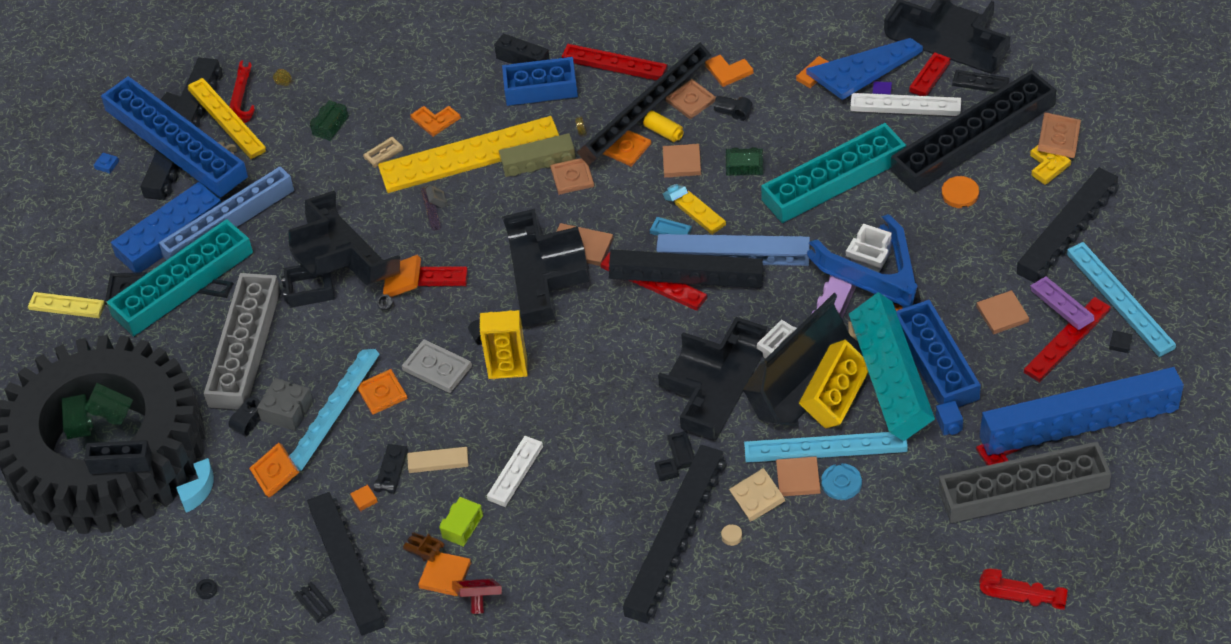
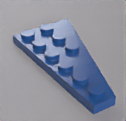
[806,38,923,100]

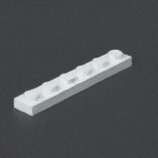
[851,93,961,116]

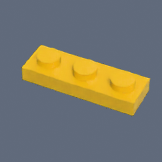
[675,191,726,235]

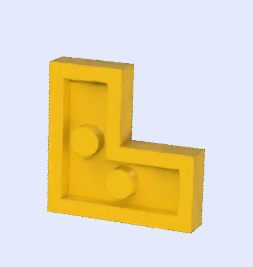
[1030,145,1071,185]

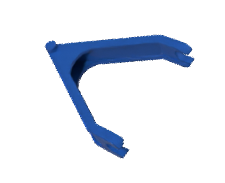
[807,214,917,309]

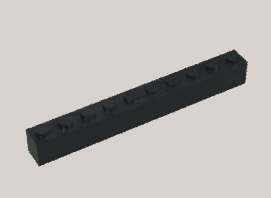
[577,42,712,166]
[140,57,222,200]
[623,445,726,624]

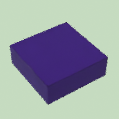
[873,81,892,95]

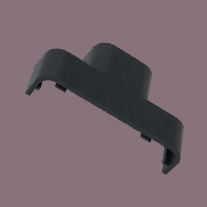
[884,0,1011,73]
[289,191,400,285]
[502,209,590,327]
[658,317,768,440]

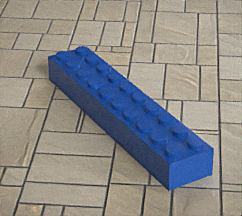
[101,76,248,198]
[979,367,1184,455]

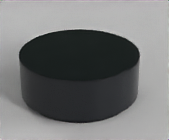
[196,579,217,599]

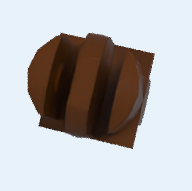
[403,532,445,562]

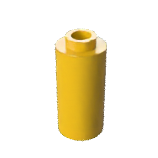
[643,110,684,142]

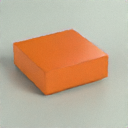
[350,485,378,511]

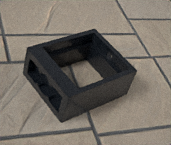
[281,265,335,308]

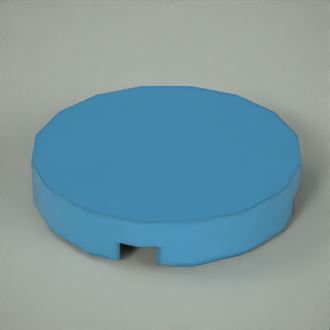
[822,464,862,500]

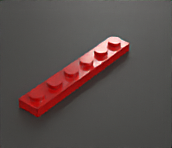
[562,44,668,80]
[600,252,707,311]
[1024,297,1111,383]

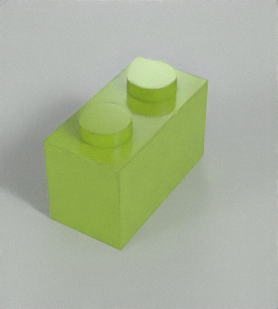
[440,497,483,547]

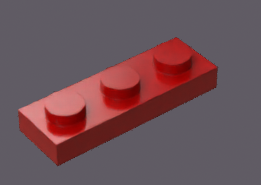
[909,52,950,96]
[418,267,468,286]

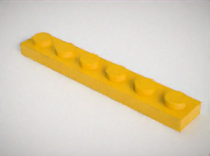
[188,78,266,159]

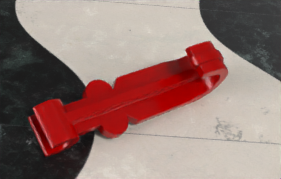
[229,60,255,123]
[979,569,1068,610]

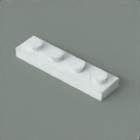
[487,436,543,507]

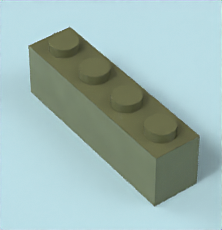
[499,133,576,177]

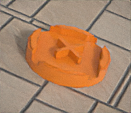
[942,176,979,208]

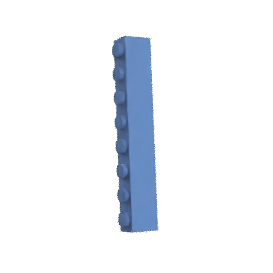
[159,167,294,260]
[657,234,810,266]

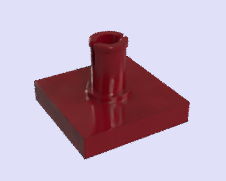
[452,578,502,614]

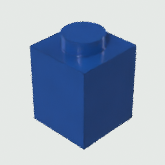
[936,401,963,435]

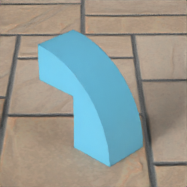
[176,458,214,513]

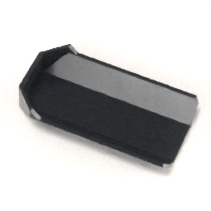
[743,293,863,427]

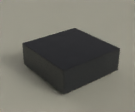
[1109,330,1133,353]
[654,458,679,482]

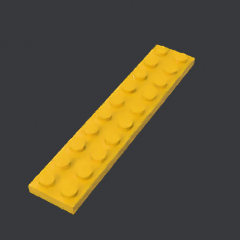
[378,116,559,193]

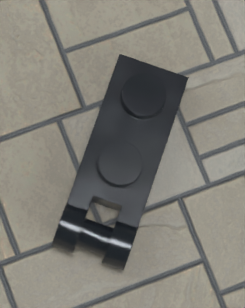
[374,444,408,494]

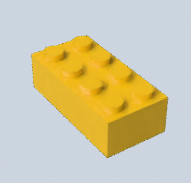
[480,310,527,379]
[799,340,868,428]

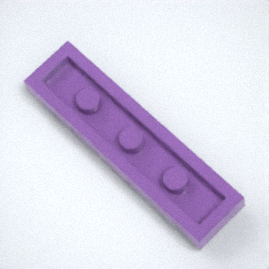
[1030,276,1094,330]

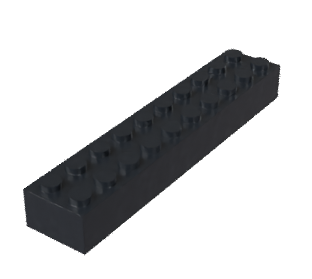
[891,70,1057,192]

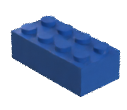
[502,57,578,106]

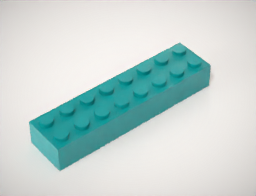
[761,123,906,223]
[107,219,253,337]
[849,292,935,441]

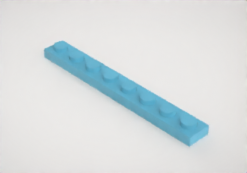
[1067,242,1176,357]
[289,349,379,471]
[744,432,908,463]

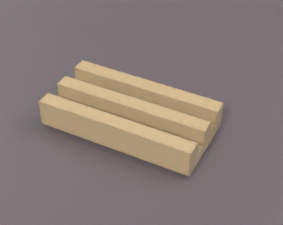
[363,137,403,168]

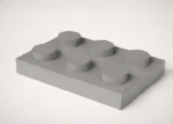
[402,339,472,393]

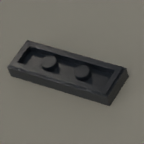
[952,70,1009,92]

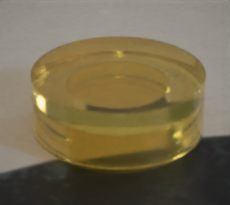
[273,69,292,86]
[575,116,586,135]

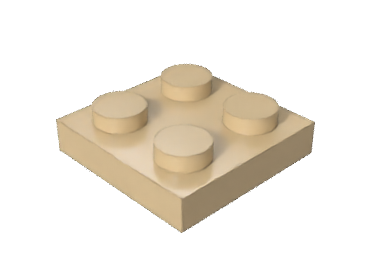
[729,468,785,522]

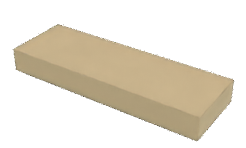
[408,447,468,473]

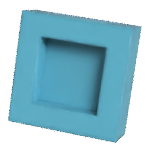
[662,184,688,201]

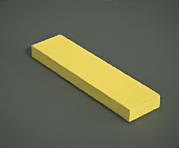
[28,292,105,318]

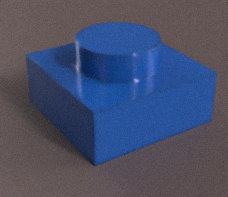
[94,153,119,173]

